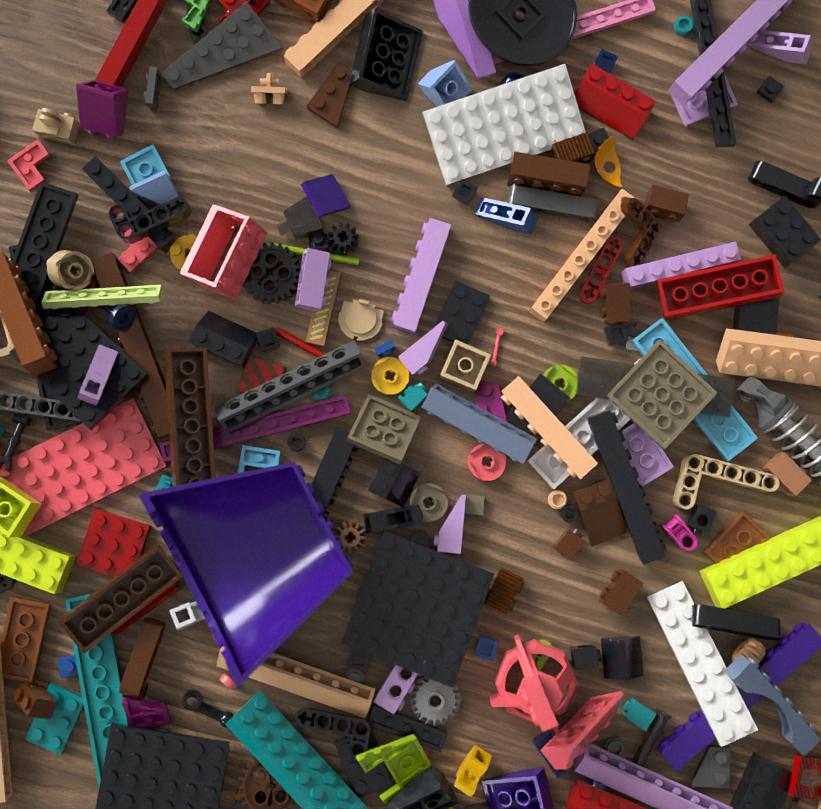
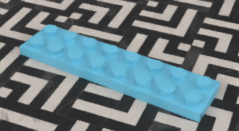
[631,318,758,462]

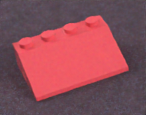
[541,691,624,770]

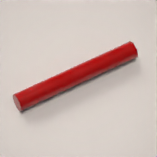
[275,327,326,358]

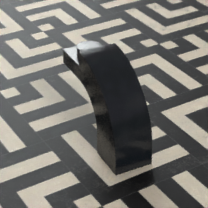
[363,504,423,533]

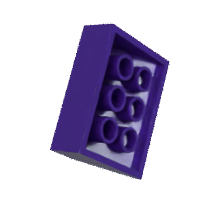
[482,768,555,809]

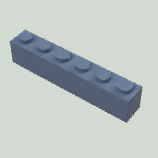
[422,383,537,464]

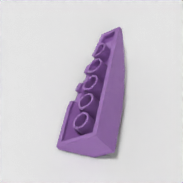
[432,0,496,79]

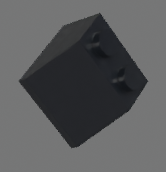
[368,458,420,507]

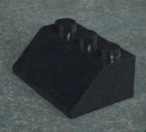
[188,311,257,368]

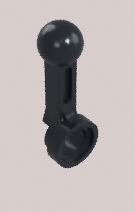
[182,690,234,728]

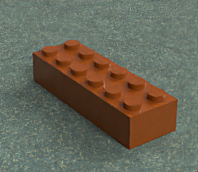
[0,252,57,376]

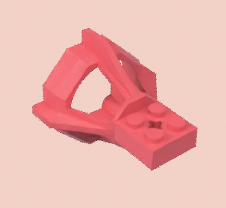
[490,634,578,732]

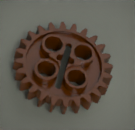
[237,757,297,809]

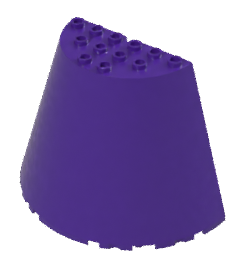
[139,462,354,686]

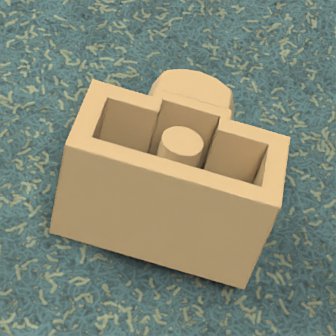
[32,108,80,145]

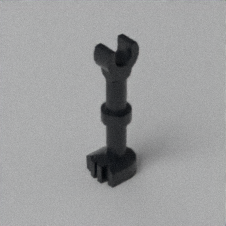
[0,413,32,472]

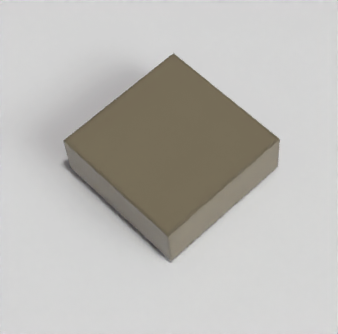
[464,494,485,515]

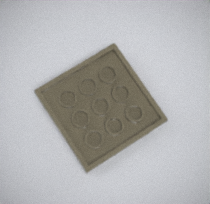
[606,339,718,450]

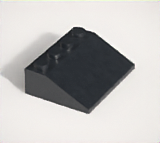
[349,8,423,101]
[729,752,800,809]

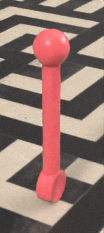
[490,328,504,367]

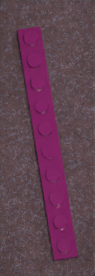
[159,395,351,462]

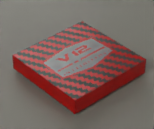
[788,755,821,800]

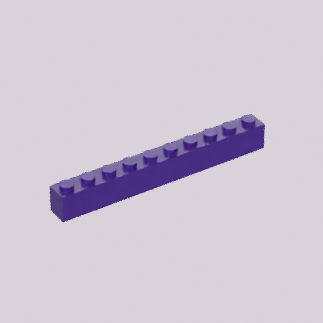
[656,623,821,772]

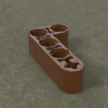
[119,617,166,700]

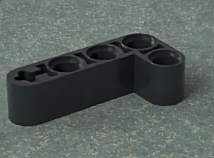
[748,161,821,208]
[109,197,192,244]
[295,707,374,760]

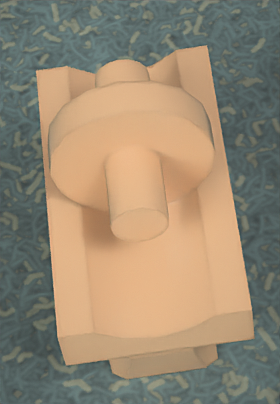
[251,73,287,104]

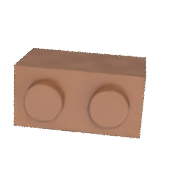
[762,452,812,496]

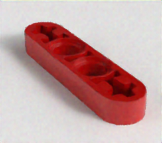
[579,237,623,304]

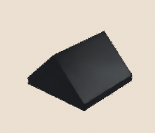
[600,636,644,680]

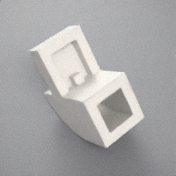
[169,601,205,630]

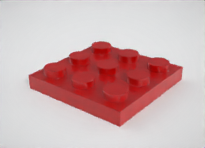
[76,508,151,576]

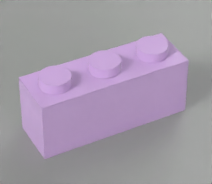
[295,248,331,312]

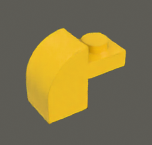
[454,745,492,797]

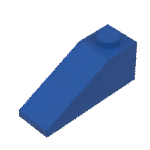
[475,197,538,235]

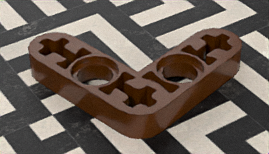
[621,198,662,268]

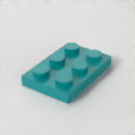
[25,682,84,755]

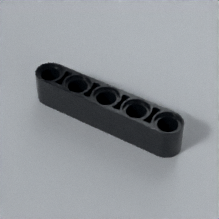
[692,604,780,640]

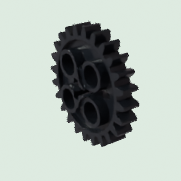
[243,242,301,304]

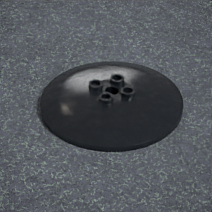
[468,0,577,66]

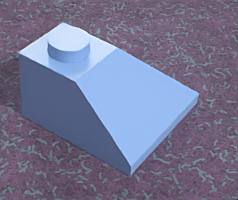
[418,60,473,107]
[129,171,180,207]

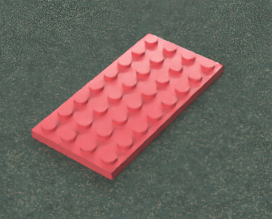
[0,398,168,536]

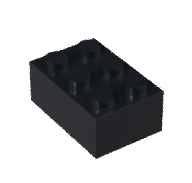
[748,196,821,268]

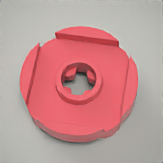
[468,443,506,481]

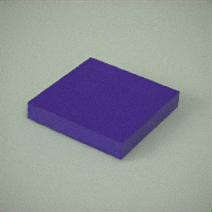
[301,174,350,218]

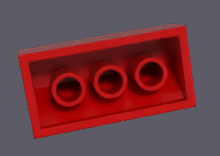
[574,64,657,140]

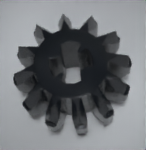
[327,223,360,255]

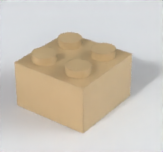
[439,340,491,393]

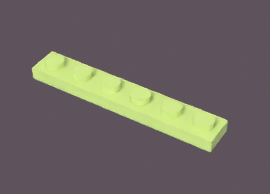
[41,285,163,309]

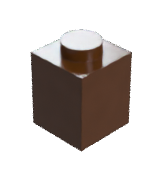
[553,528,585,560]

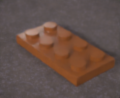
[0,596,51,683]

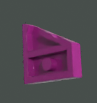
[474,380,508,422]
[122,697,171,728]

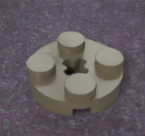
[409,483,448,522]

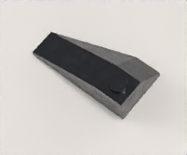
[383,767,458,809]

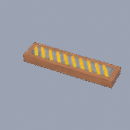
[305,270,341,347]

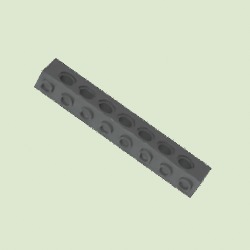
[214,341,367,434]

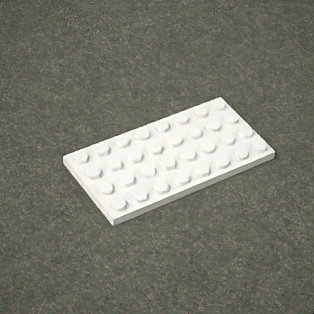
[422,64,585,185]

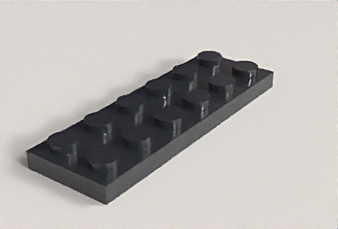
[13,182,79,302]

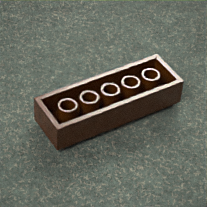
[58,543,183,654]

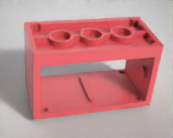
[180,204,268,300]

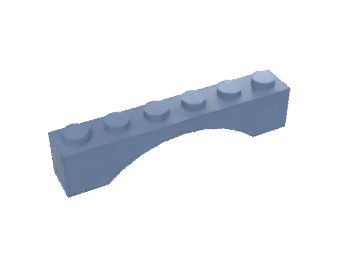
[724,655,821,756]

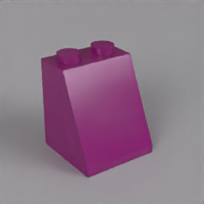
[76,80,129,139]

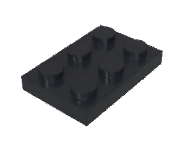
[435,280,490,345]
[334,729,392,798]

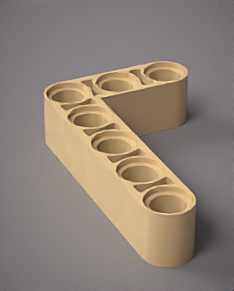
[673,454,780,509]

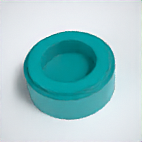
[674,16,694,36]

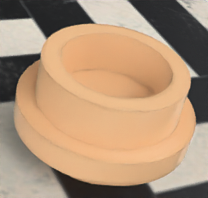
[548,490,567,509]

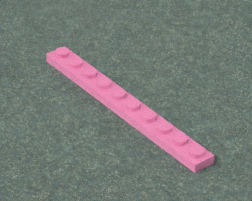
[491,0,656,64]

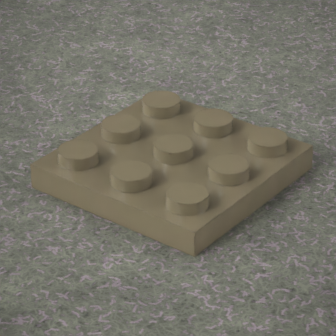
[346,394,421,464]

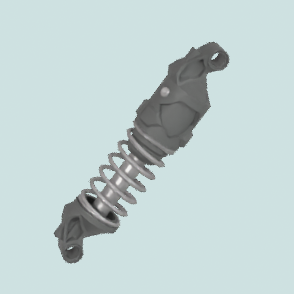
[736,376,821,485]

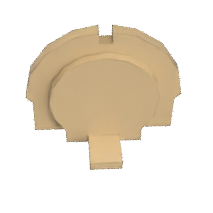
[338,299,384,341]

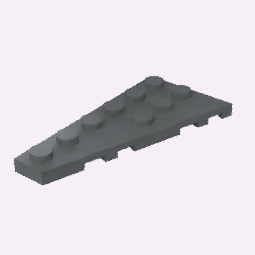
[161,2,283,90]

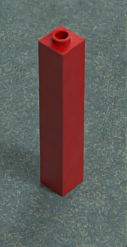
[95,0,168,87]

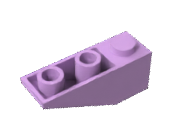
[77,344,118,405]

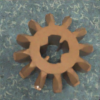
[334,520,367,554]
[732,637,766,665]

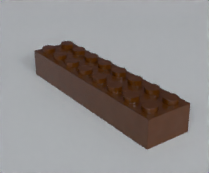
[164,347,216,486]

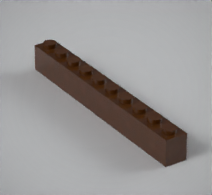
[91,252,169,438]

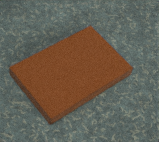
[702,510,771,564]

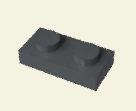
[143,67,161,111]

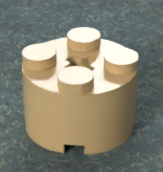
[46,250,94,290]

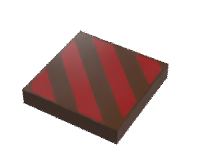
[236,355,286,393]

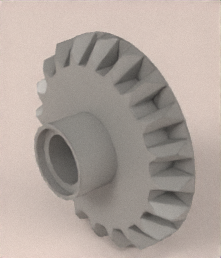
[410,676,461,726]

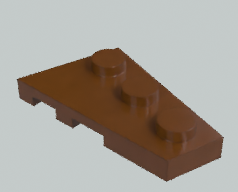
[307,62,352,129]

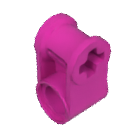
[661,514,698,551]

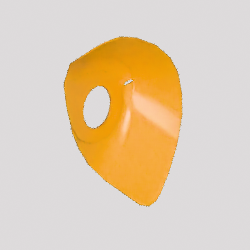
[595,136,623,187]

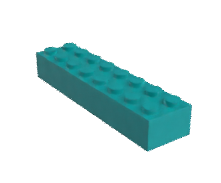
[225,691,368,809]

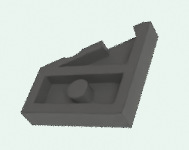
[689,745,730,788]

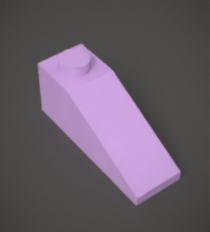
[748,30,813,64]
[398,321,448,375]
[433,495,466,554]

